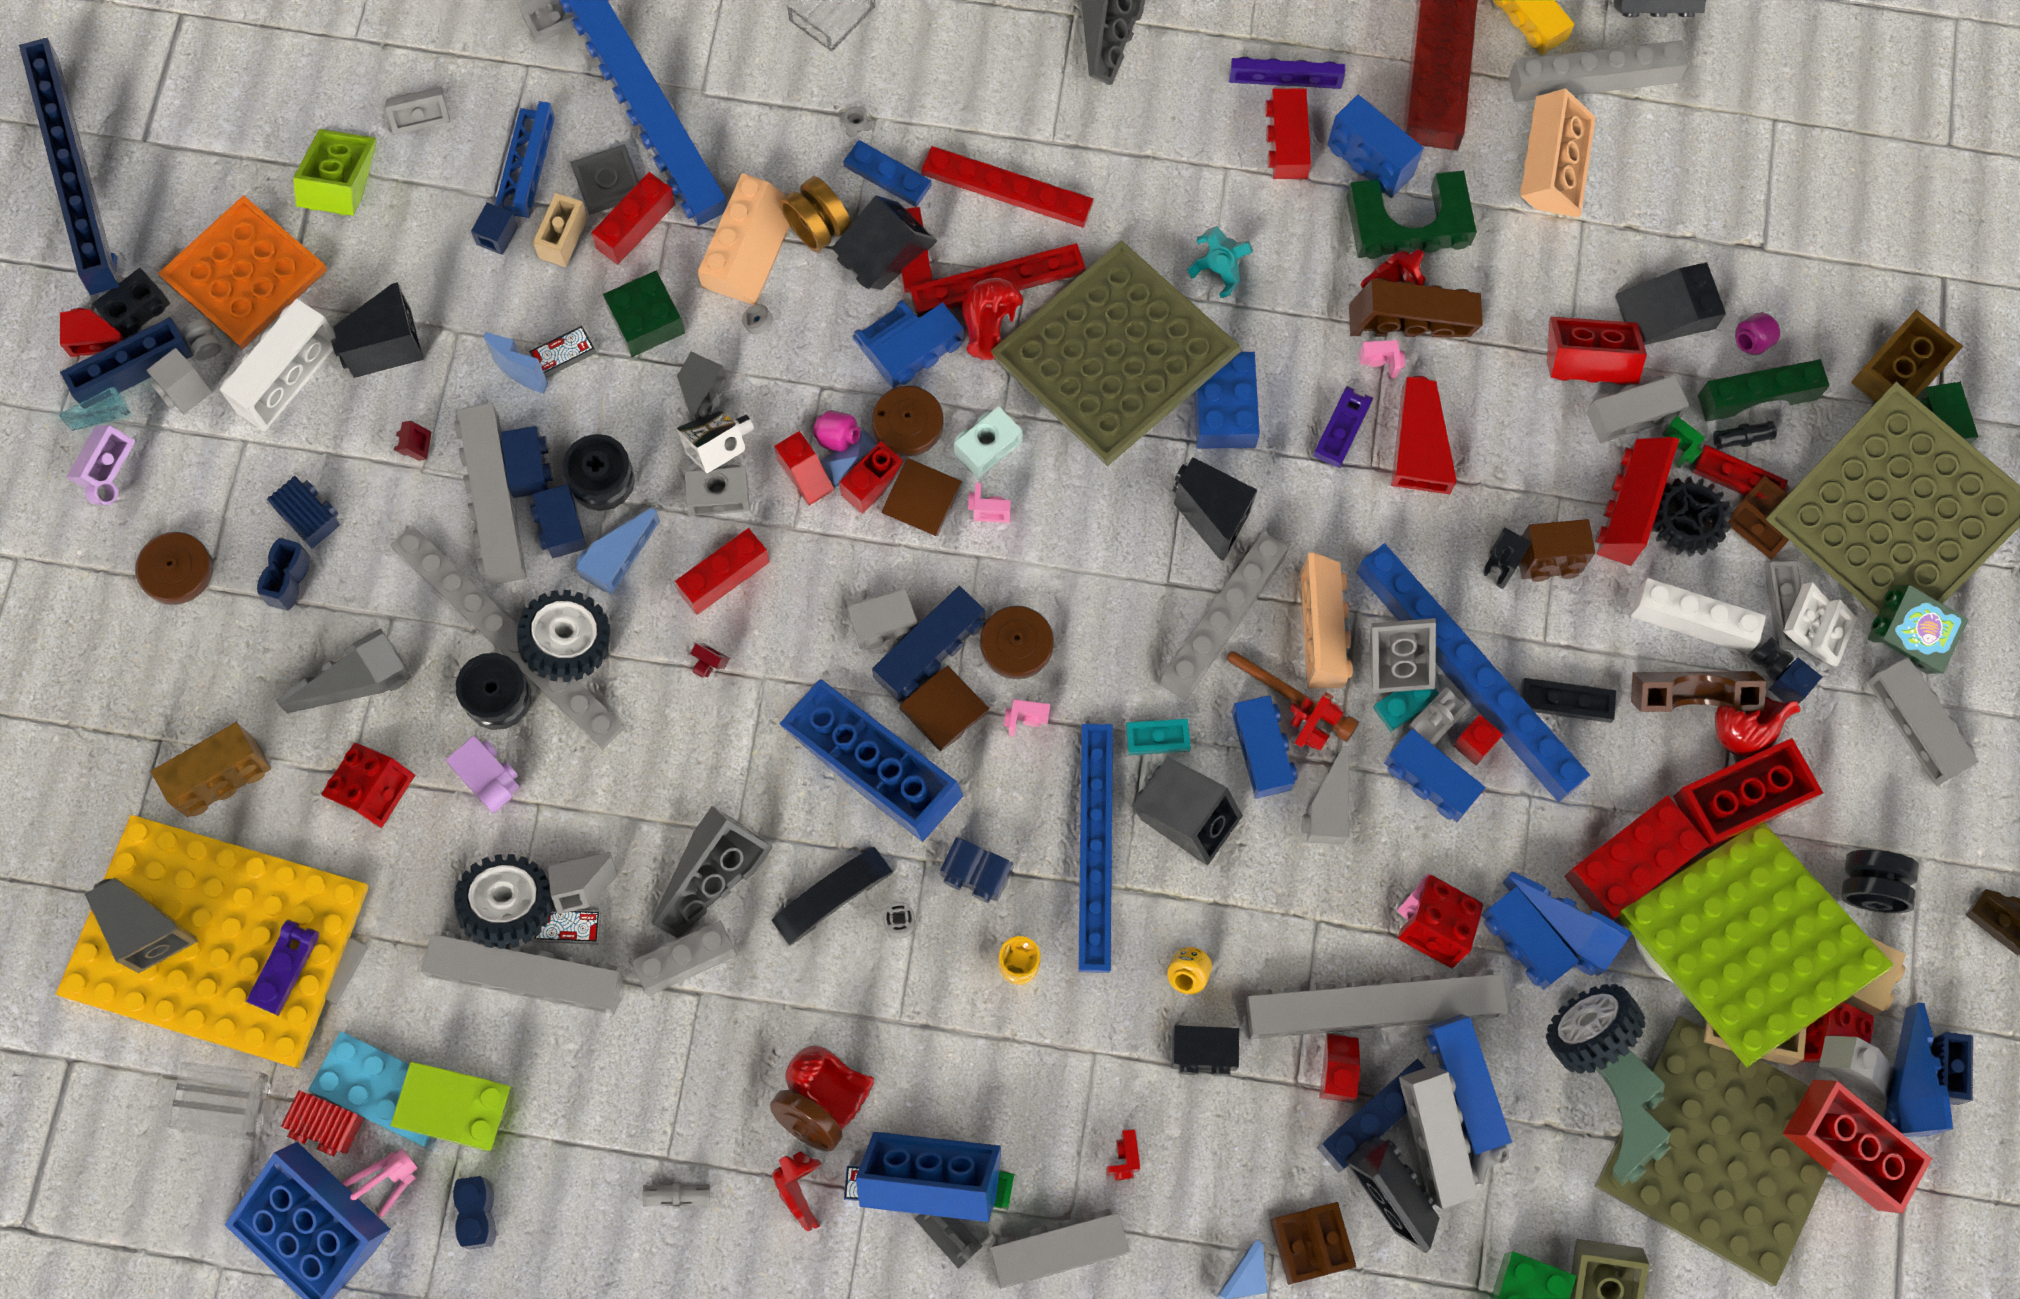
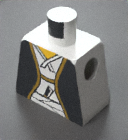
[676,411,754,473]

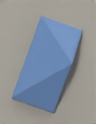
[820,429,877,487]
[1216,1239,1268,1299]

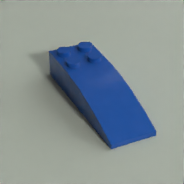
[779,678,964,842]

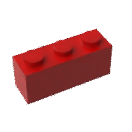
[1265,88,1311,179]
[591,172,675,265]
[675,528,770,615]

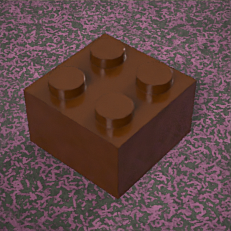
[1519,519,1595,582]

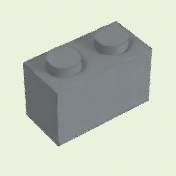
[147,348,212,415]
[847,588,917,649]

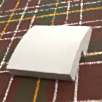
[1783,582,1857,666]

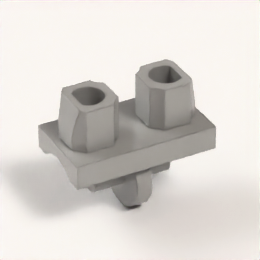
[1408,687,1470,745]

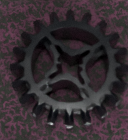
[1651,476,1732,557]

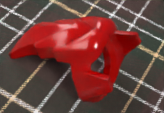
[1361,249,1426,288]
[772,1151,822,1232]

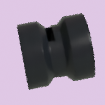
[1750,637,1795,680]

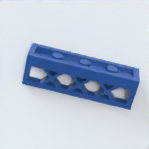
[495,101,555,218]

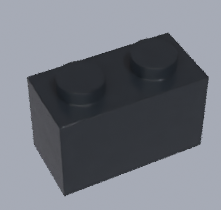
[1171,1025,1239,1076]

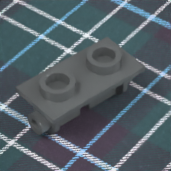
[915,1214,983,1269]

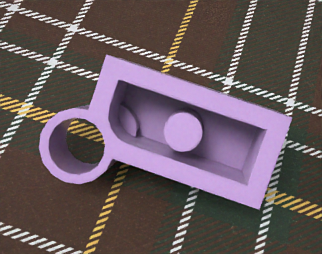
[66,425,135,505]
[445,735,520,814]

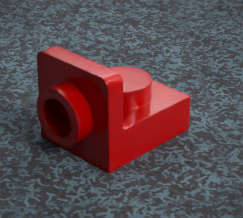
[1106,1129,1141,1181]

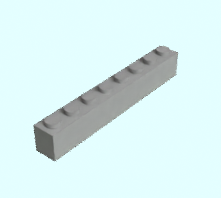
[1245,970,1509,1039]

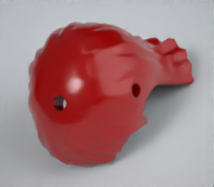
[962,278,1023,360]
[1715,697,1801,757]
[785,1045,874,1130]

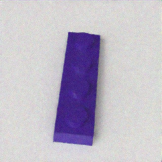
[1229,57,1345,89]

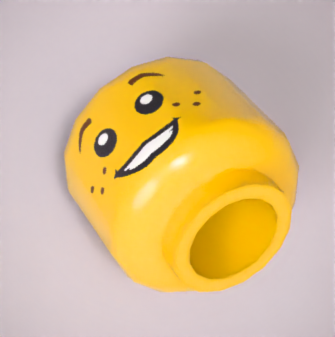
[1167,946,1212,995]

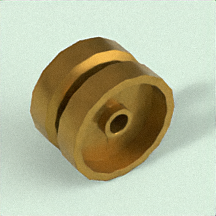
[779,176,851,253]

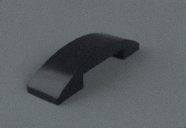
[771,847,893,946]

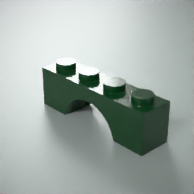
[1697,359,1830,422]

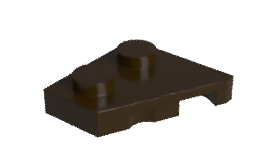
[1965,889,2020,956]

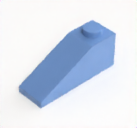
[576,508,660,595]

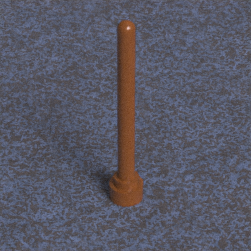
[1227,651,1360,743]

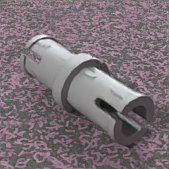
[643,1182,710,1209]

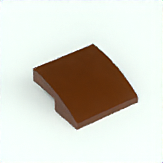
[881,458,963,536]
[1728,476,1789,560]
[899,666,990,752]
[1270,1202,1357,1285]

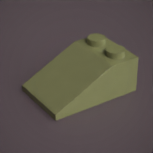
[1570,1239,1649,1299]

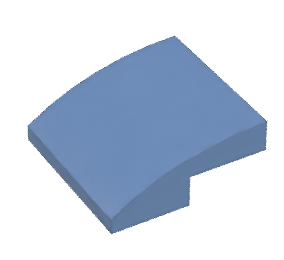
[483,332,548,394]

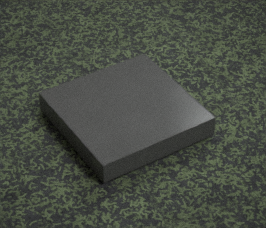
[570,144,639,215]

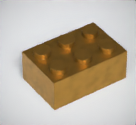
[1851,309,1964,402]
[150,722,271,818]

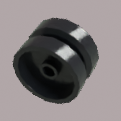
[562,434,635,511]
[456,652,531,730]
[1841,850,1919,913]

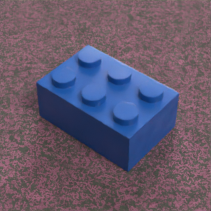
[1327,94,1424,198]
[1194,352,1260,449]

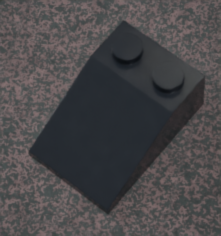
[1615,262,1726,345]

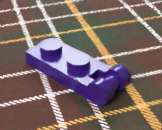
[1313,386,1374,468]
[246,919,319,1016]

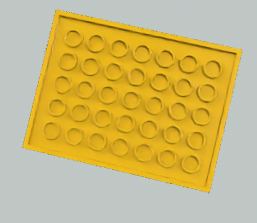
[55,814,369,1069]

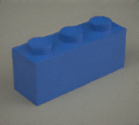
[871,303,964,388]
[1231,695,1298,799]
[1384,729,1486,822]
[1482,886,1580,990]

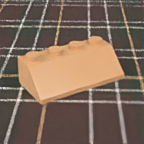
[1520,88,1596,217]
[697,173,790,305]
[1300,553,1353,689]

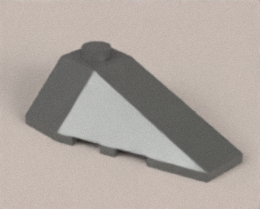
[1081,0,1145,85]
[276,628,411,713]
[651,806,772,938]

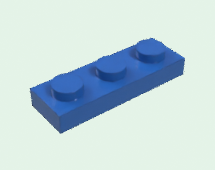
[843,140,932,207]

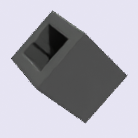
[677,351,727,421]

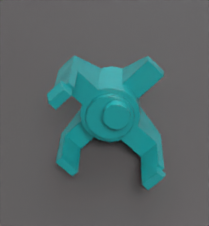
[1187,226,1253,298]

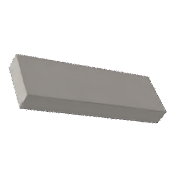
[1764,560,1803,650]

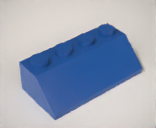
[856,1132,1001,1222]

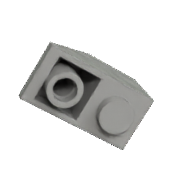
[547,852,617,914]

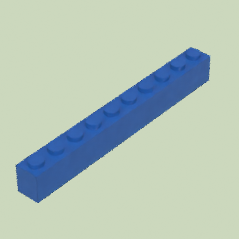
[559,0,727,226]
[1356,543,1590,803]

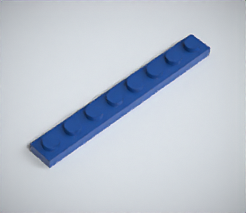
[1078,724,1113,973]

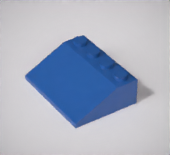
[225,1142,391,1299]

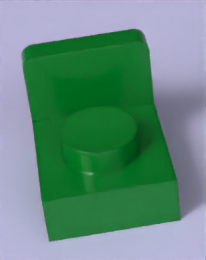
[1662,416,1705,468]

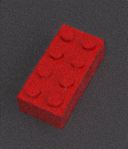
[1673,738,1823,851]
[1564,795,1709,920]
[1783,1079,1933,1214]

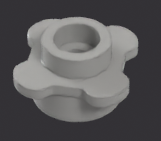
[840,106,872,137]

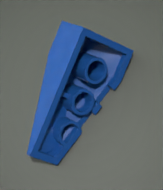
[1503,871,1632,976]
[1884,1003,1953,1137]

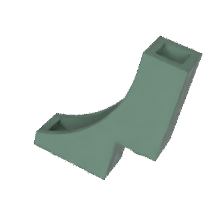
[1596,1047,1671,1186]

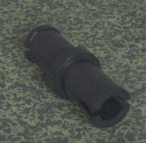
[1713,421,1777,450]

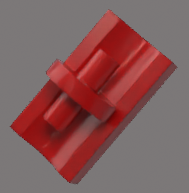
[1289,692,1345,751]

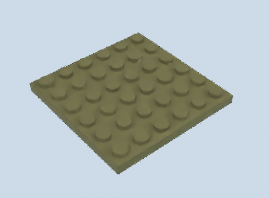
[990,240,1241,467]
[1766,382,2020,616]
[1594,1016,1829,1287]

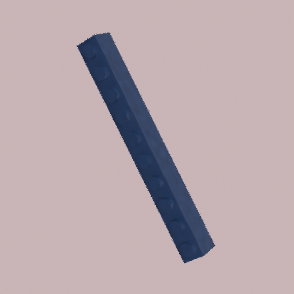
[19,37,120,295]

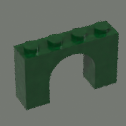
[1346,170,1477,259]

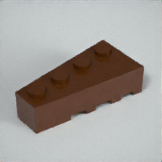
[1349,278,1483,337]

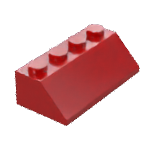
[1595,437,1679,566]

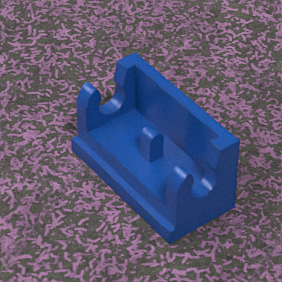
[853,300,919,362]

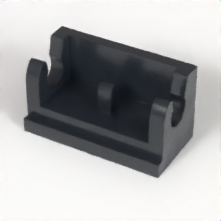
[1483,527,1532,589]

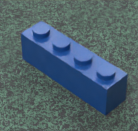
[1425,1014,1512,1155]

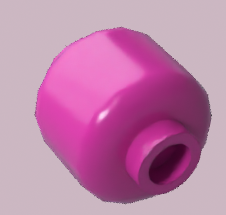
[813,410,860,452]

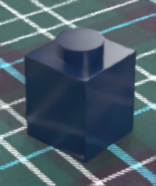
[471,203,518,255]
[1768,657,1822,703]

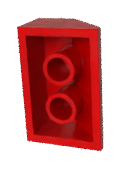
[1547,316,1647,385]

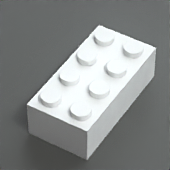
[219,298,336,432]

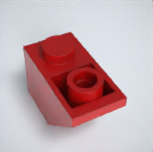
[839,441,903,514]

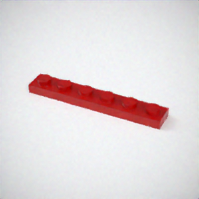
[922,146,1094,228]
[909,243,1086,317]

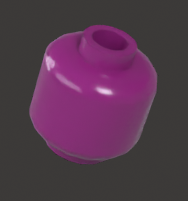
[1735,312,1780,355]

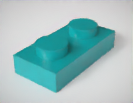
[1373,688,1440,733]
[1126,719,1191,756]

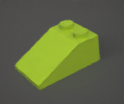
[293,129,376,216]
[390,1062,511,1152]

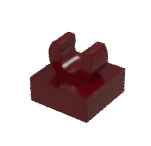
[394,420,432,461]
[690,643,730,678]

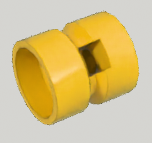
[998,936,1041,985]

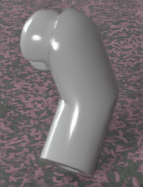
[1471,1145,1509,1184]

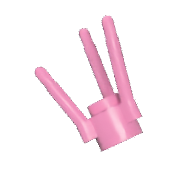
[341,1148,418,1217]

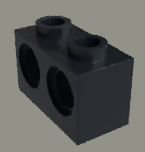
[92,268,171,339]

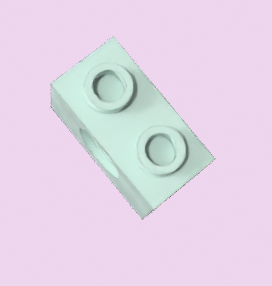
[954,406,1023,479]

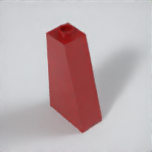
[1391,376,1456,495]

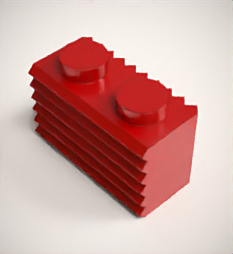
[281,1090,364,1157]

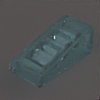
[59,386,133,431]

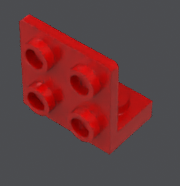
[321,743,415,828]
[1397,874,1484,969]
[1800,1002,1874,1063]

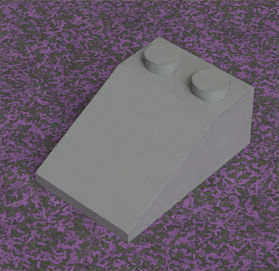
[1369,618,1436,693]

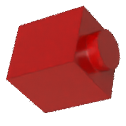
[1453,714,1504,766]

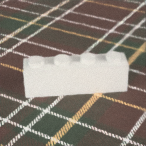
[1630,578,1766,654]

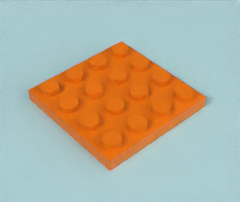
[158,195,328,350]

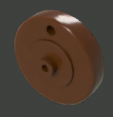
[872,386,944,456]
[135,532,213,605]
[980,606,1054,679]
[770,1090,843,1151]

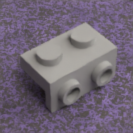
[518,0,574,44]

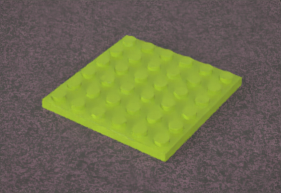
[1618,823,1893,1067]

